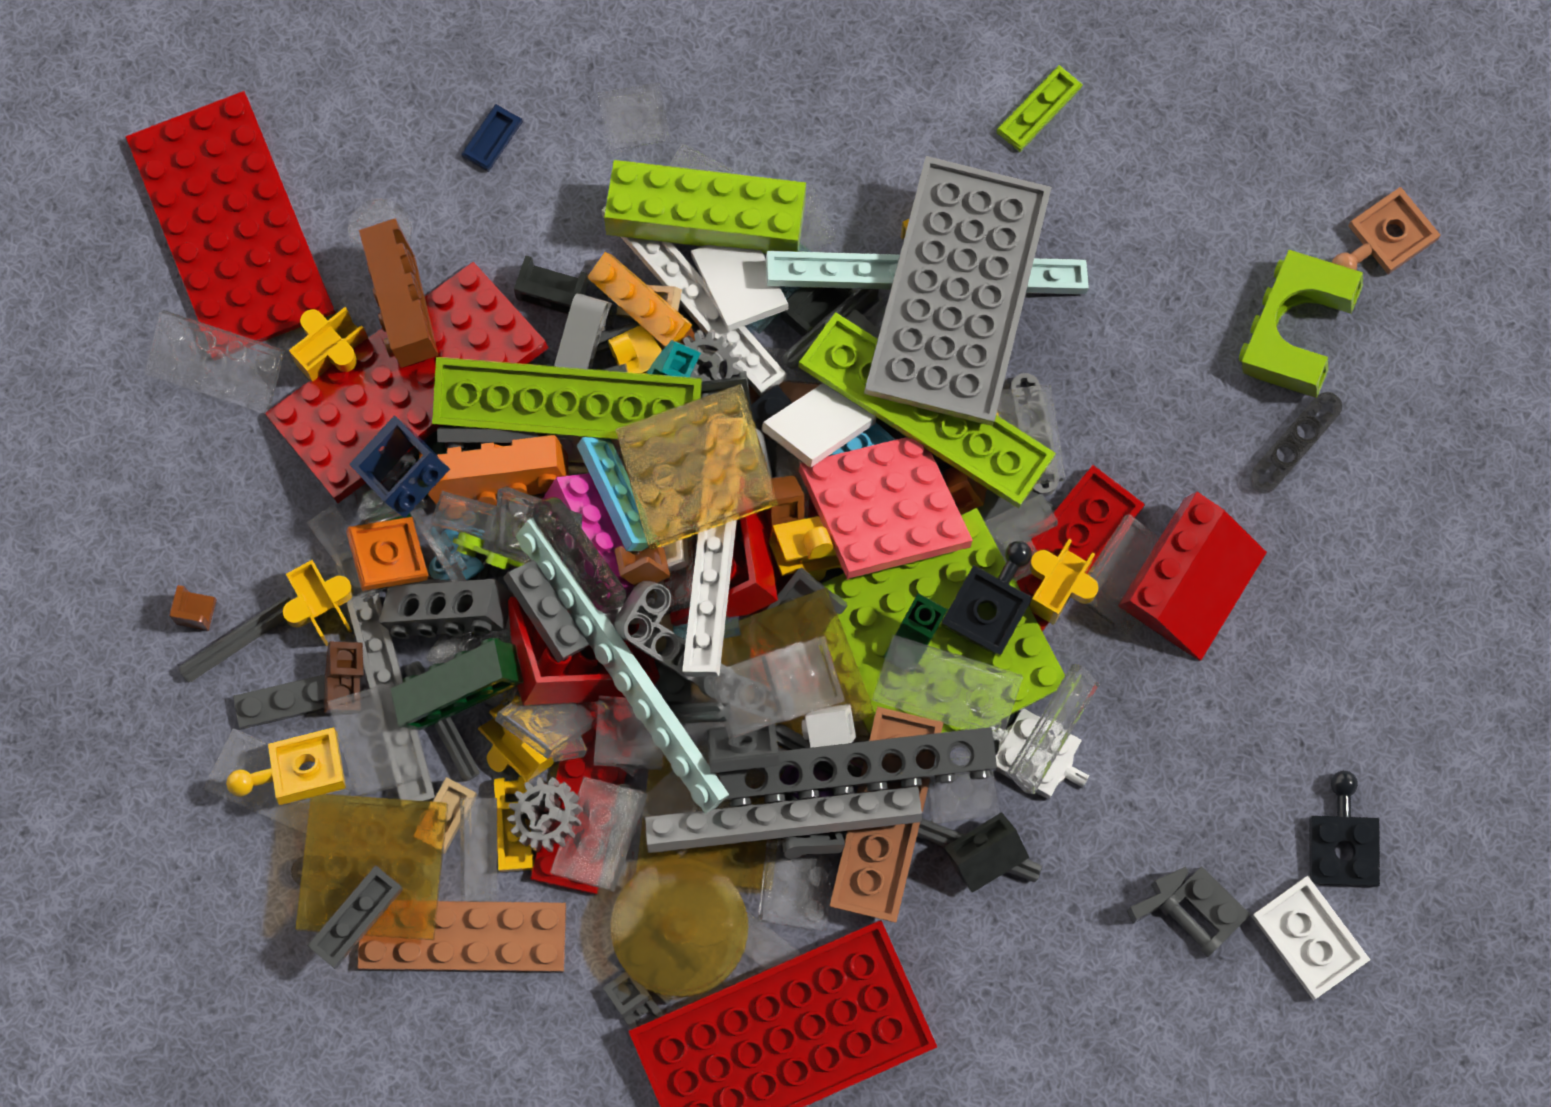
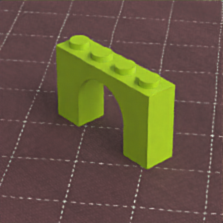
[1239,250,1363,398]

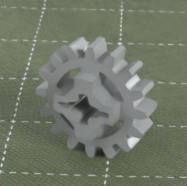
[683,330,743,381]
[507,777,583,852]

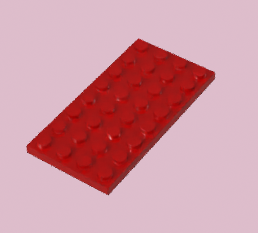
[125,90,336,360]
[265,262,549,504]
[628,920,937,1107]

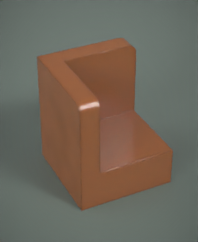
[942,467,987,514]
[762,476,804,528]
[614,543,670,586]
[169,585,217,631]

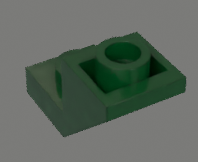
[883,593,948,674]

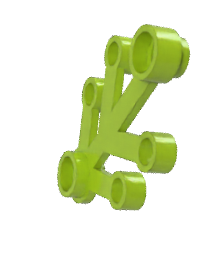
[452,531,526,569]

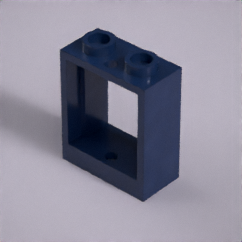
[350,415,450,518]

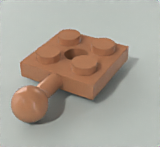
[1332,187,1441,275]

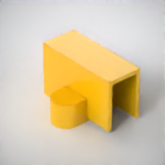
[289,307,368,382]
[608,325,662,374]
[769,516,841,581]
[1029,539,1098,625]
[283,560,354,646]
[478,695,567,782]

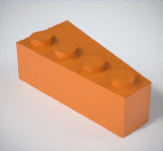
[419,435,569,520]

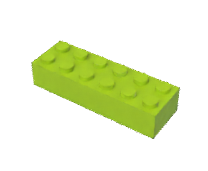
[604,160,806,254]

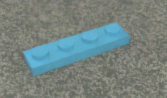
[577,437,660,551]

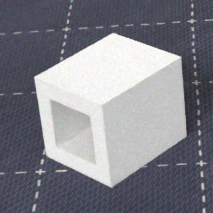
[802,704,856,748]

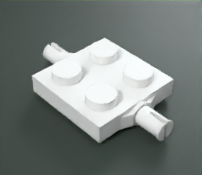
[986,709,1090,799]

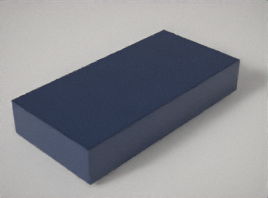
[461,104,523,172]

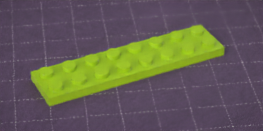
[798,312,1056,509]
[432,357,702,445]

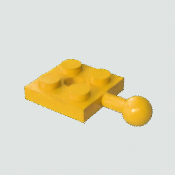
[226,727,346,805]

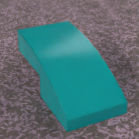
[646,340,701,377]

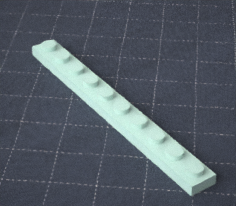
[766,251,1089,294]
[515,516,729,814]

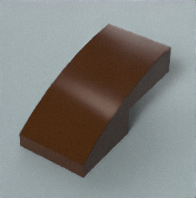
[324,641,364,714]

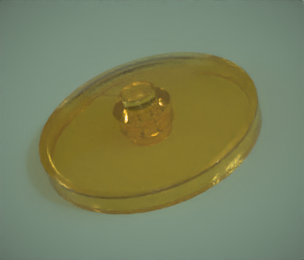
[611,859,748,998]

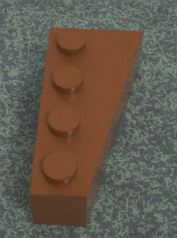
[359,218,438,368]

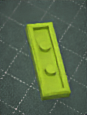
[996,65,1083,152]

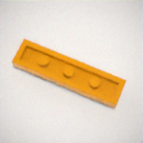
[588,252,692,347]

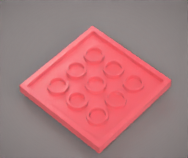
[799,437,973,579]

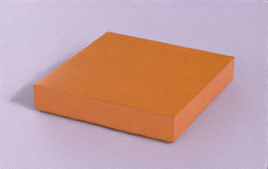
[346,517,429,591]

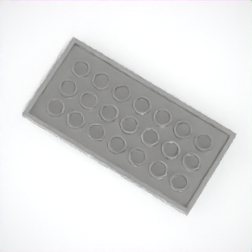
[864,156,1052,426]

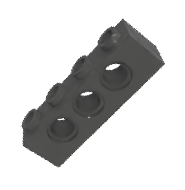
[379,579,514,639]

